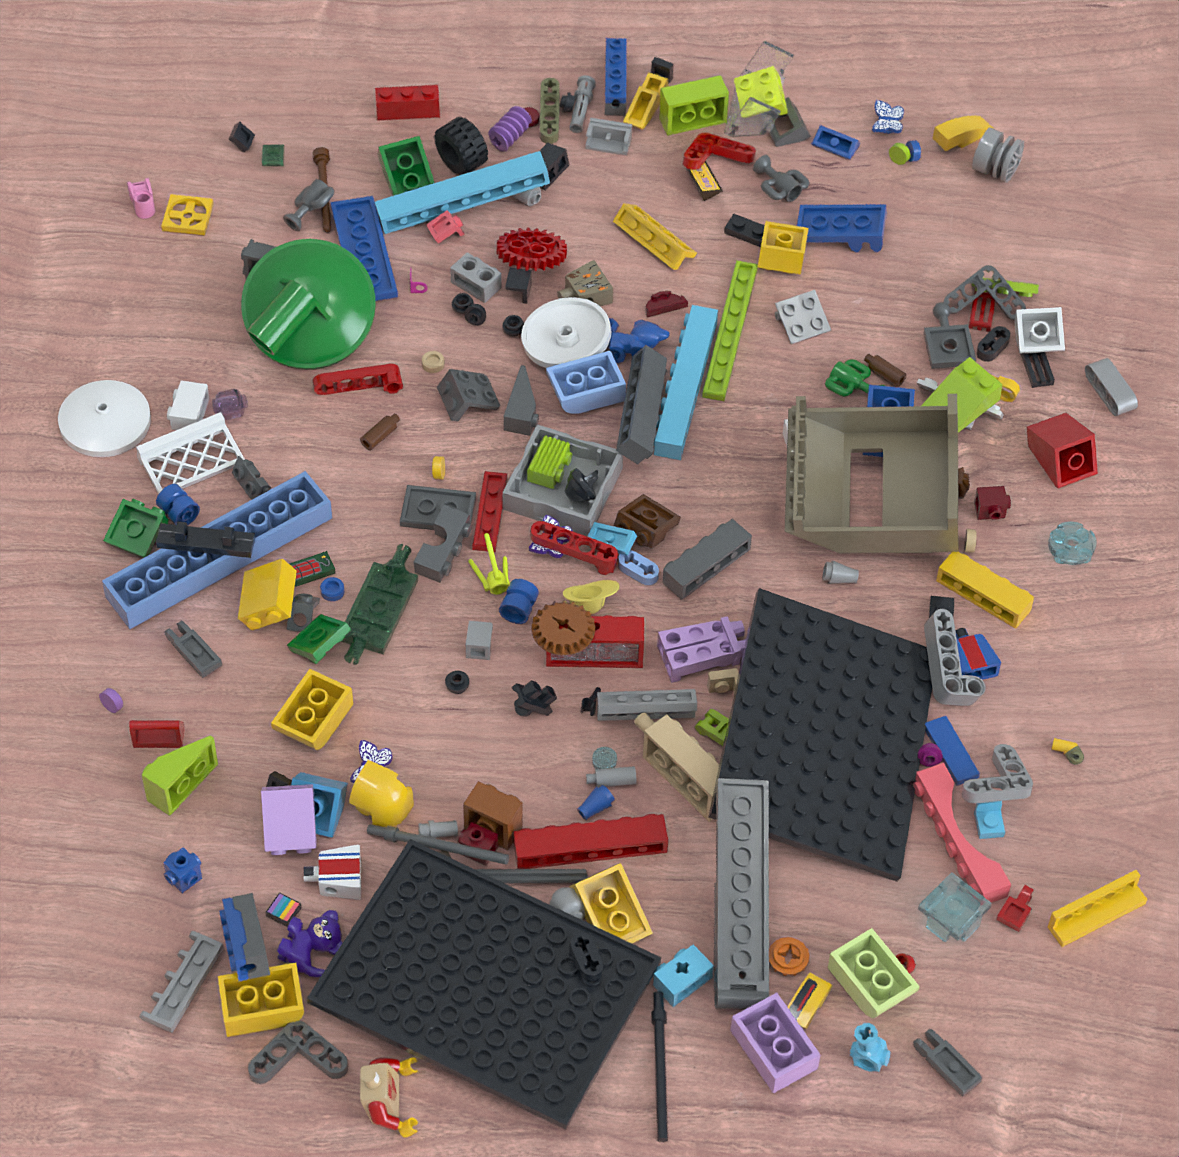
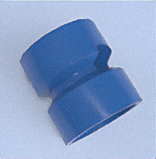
[156,484,200,525]
[499,579,539,624]

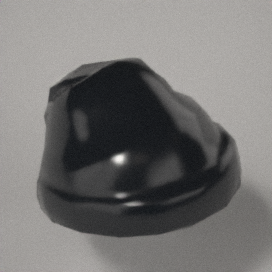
[565,468,599,503]

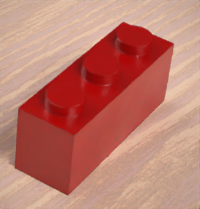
[375,85,440,121]

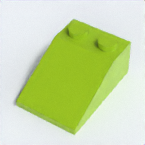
[921,357,1003,433]
[141,736,218,816]

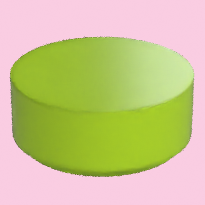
[889,143,911,165]

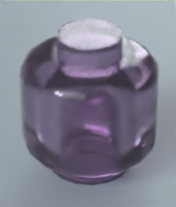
[212,389,248,420]

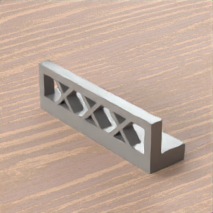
[597,689,697,721]

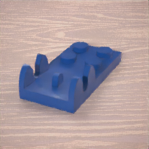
[797,204,887,253]

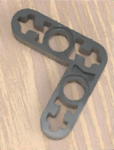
[944,265,1026,320]
[248,1020,348,1084]

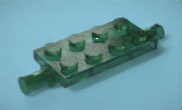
[341,544,418,665]

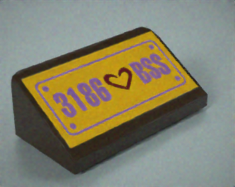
[686,161,723,201]

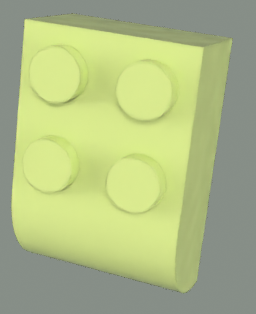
[828,928,919,1018]

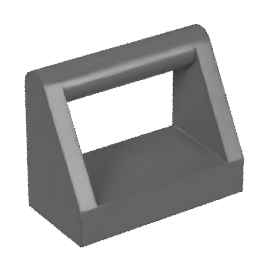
[761,97,811,147]

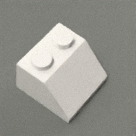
[1014,307,1065,353]

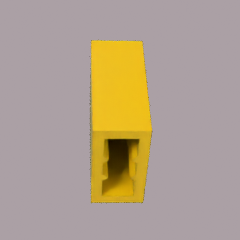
[238,558,297,631]

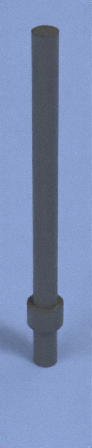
[367,824,509,865]

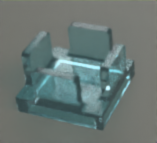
[918,872,992,942]

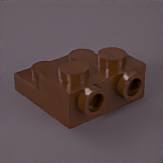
[614,494,681,549]

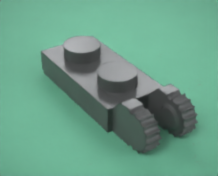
[164,620,222,678]
[913,1029,983,1097]

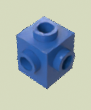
[163,847,202,894]

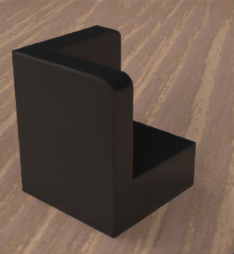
[505,267,532,303]

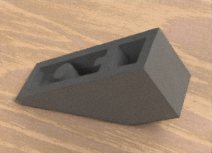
[504,365,539,436]

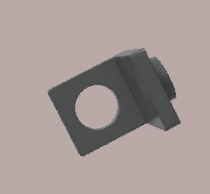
[287,593,320,632]

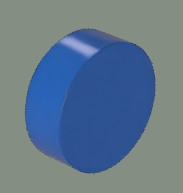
[906,140,921,162]
[320,577,345,601]

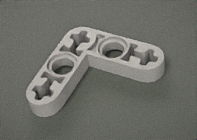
[962,744,1033,803]

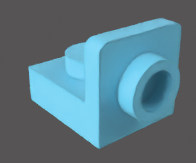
[974,801,1005,839]

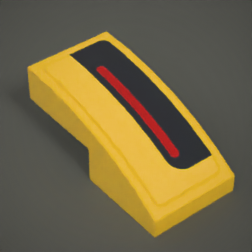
[787,972,833,1030]

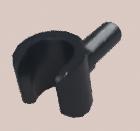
[581,687,601,716]

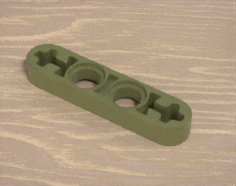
[540,78,560,144]

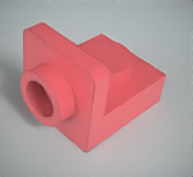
[427,210,465,244]

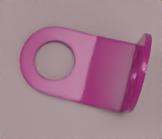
[410,267,428,293]

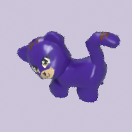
[277,910,342,978]

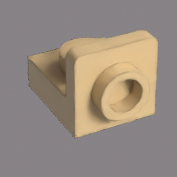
[707,668,738,693]

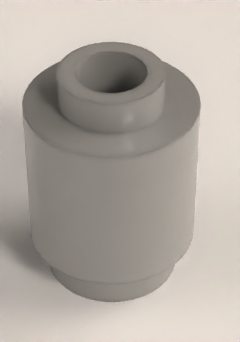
[512,187,541,206]

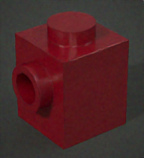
[974,486,1011,520]
[457,822,498,866]

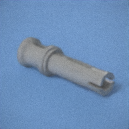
[569,75,596,133]

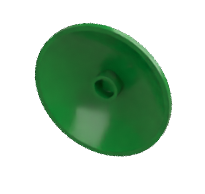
[241,239,376,370]

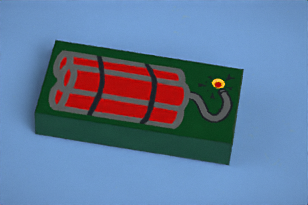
[289,551,336,587]

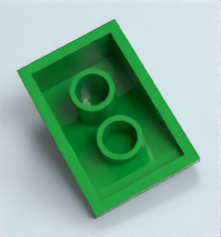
[377,136,435,196]

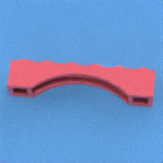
[913,763,1011,907]

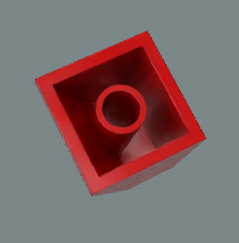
[1026,413,1098,488]

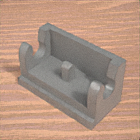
[585,118,632,156]

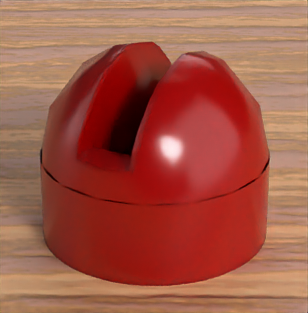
[895,953,916,974]

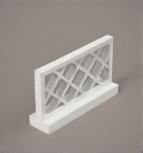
[136,412,245,494]

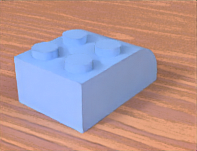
[546,351,626,414]

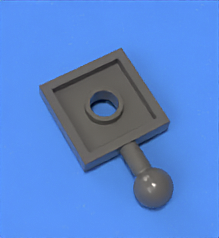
[923,302,976,369]

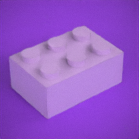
[731,993,820,1093]

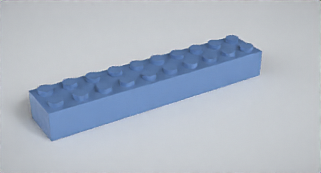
[102,471,332,629]

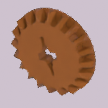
[531,600,595,655]

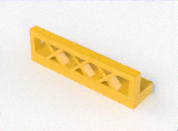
[613,203,697,270]
[1047,870,1147,947]

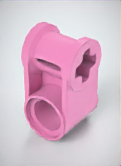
[127,178,155,219]

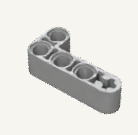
[924,609,986,706]

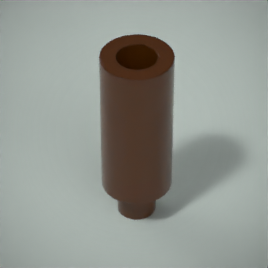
[864,353,907,387]
[360,413,400,451]

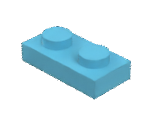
[587,522,637,556]

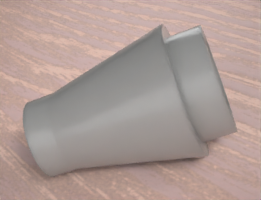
[822,560,859,584]

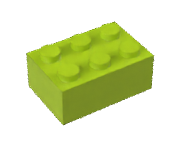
[659,75,729,136]

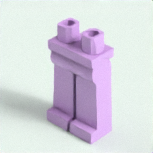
[657,616,746,683]

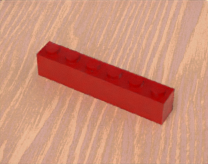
[513,814,668,869]

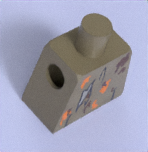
[557,260,613,306]

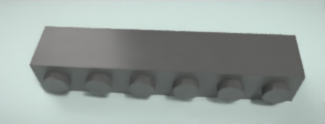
[616,345,667,464]

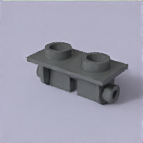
[232,456,271,500]

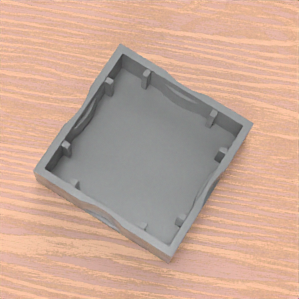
[503,424,623,536]

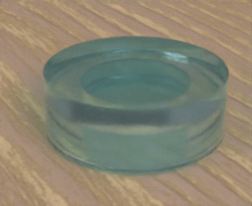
[592,747,617,769]

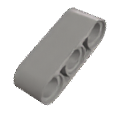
[1085,358,1138,416]

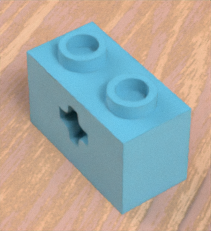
[653,944,714,1007]

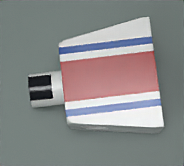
[304,845,361,900]

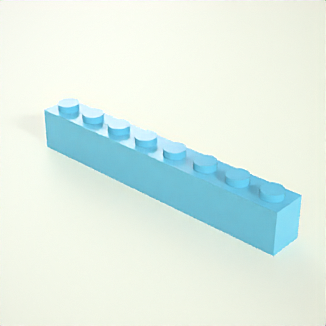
[375,151,550,234]
[653,305,718,460]

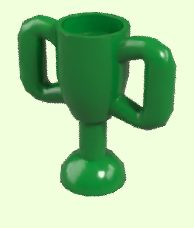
[825,359,885,397]

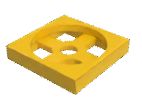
[161,194,214,235]

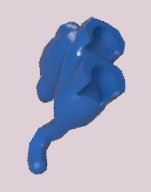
[607,318,670,363]

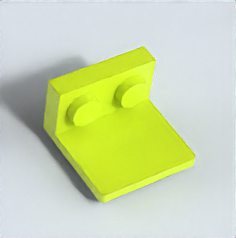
[734,66,788,117]

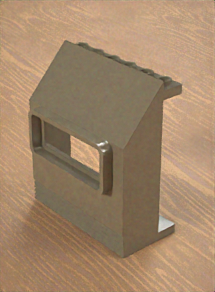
[785,394,958,553]

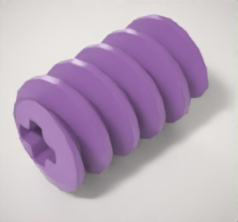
[488,106,532,152]

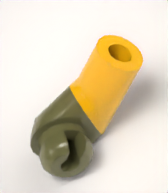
[1051,738,1084,765]

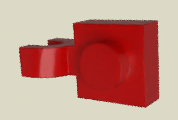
[996,885,1034,932]

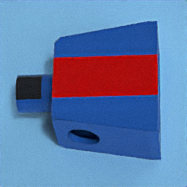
[955,628,1001,680]

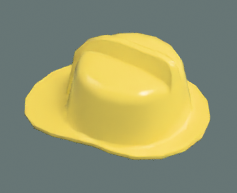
[563,580,620,614]

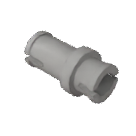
[418,820,458,839]

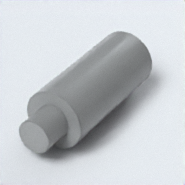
[586,766,636,787]

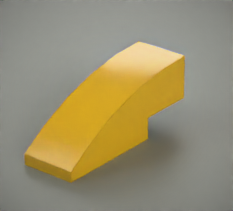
[623,72,669,130]
[933,115,994,151]

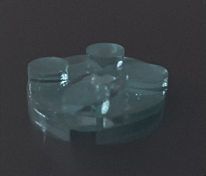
[1048,522,1097,565]

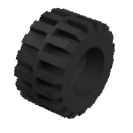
[434,116,488,176]

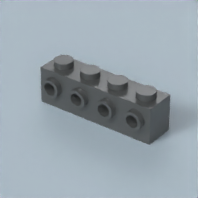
[663,518,752,600]

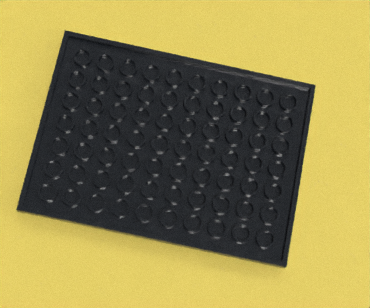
[708,588,932,881]
[307,839,662,1130]

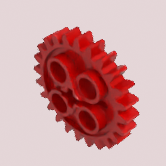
[496,227,567,271]

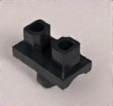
[512,680,557,717]

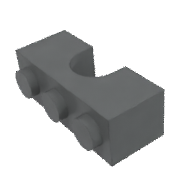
[414,505,472,583]

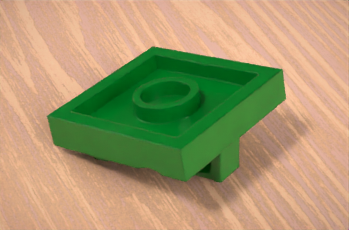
[287,614,351,664]

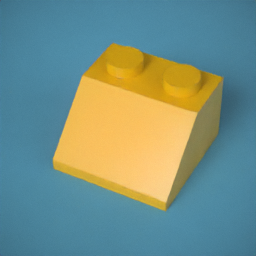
[758,221,808,275]

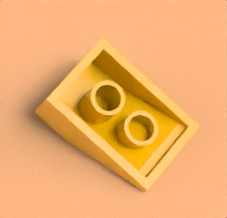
[569,863,653,943]

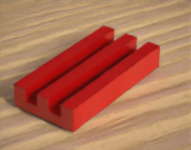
[969,291,997,332]

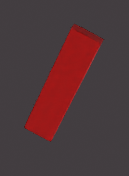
[472,471,508,552]

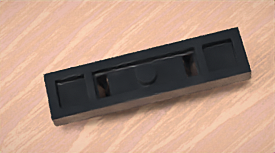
[156,522,255,558]

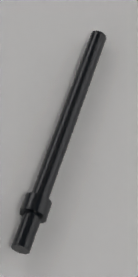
[651,991,668,1142]

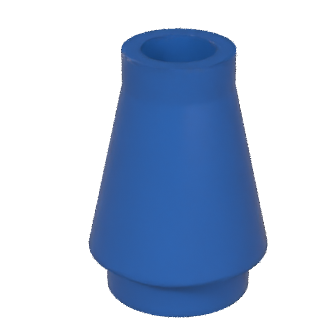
[577,785,615,820]

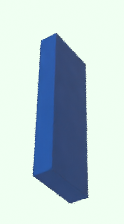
[925,716,980,786]

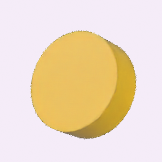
[432,456,445,479]

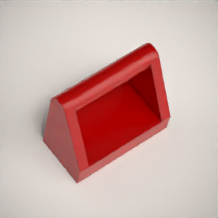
[129,720,185,748]

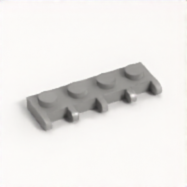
[139,931,224,1033]

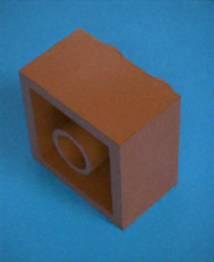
[463,781,523,851]

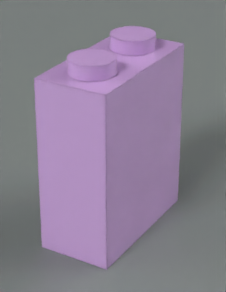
[261,784,317,855]

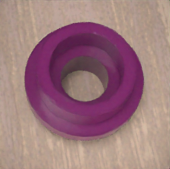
[918,743,943,767]

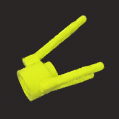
[468,533,510,595]

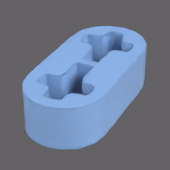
[618,550,659,585]

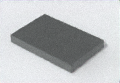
[400,485,476,530]

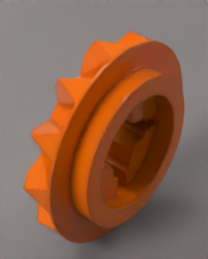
[769,937,809,977]

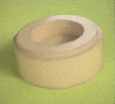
[422,351,444,373]
[964,529,976,553]

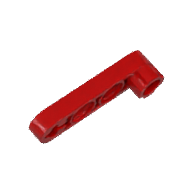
[312,364,403,395]
[530,521,618,575]

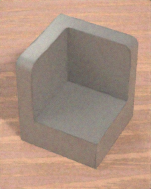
[466,621,493,660]

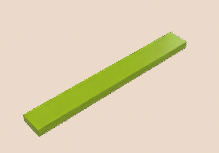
[702,260,758,401]

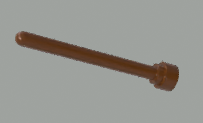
[312,147,331,232]

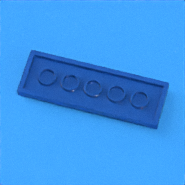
[330,196,398,301]

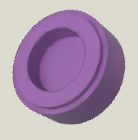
[99,688,123,713]

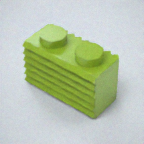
[527,435,572,489]

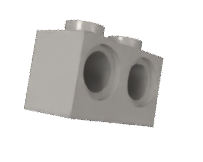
[450,252,501,303]

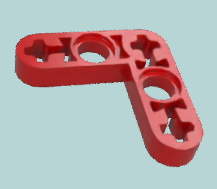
[682,133,756,170]

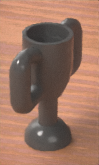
[753,155,810,202]
[283,179,335,231]

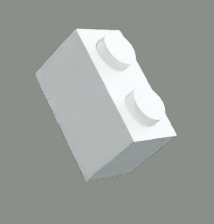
[167,381,209,430]

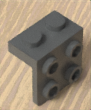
[437,369,500,421]

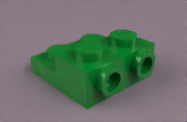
[103,499,169,558]

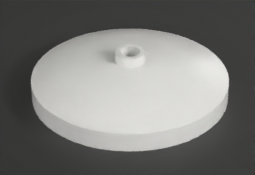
[521,298,611,368]
[58,380,151,457]

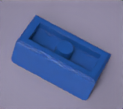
[812,125,860,160]

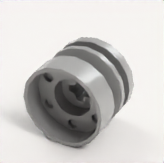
[972,127,1025,182]

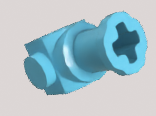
[850,1023,890,1072]

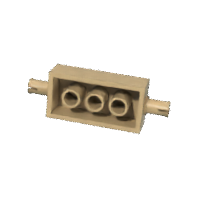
[634,712,719,822]

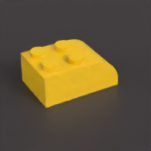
[271,669,353,750]
[218,963,304,1037]

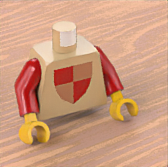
[360,1057,418,1138]

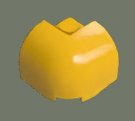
[349,760,414,827]

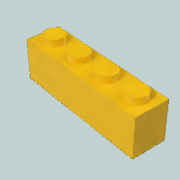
[936,551,1034,629]

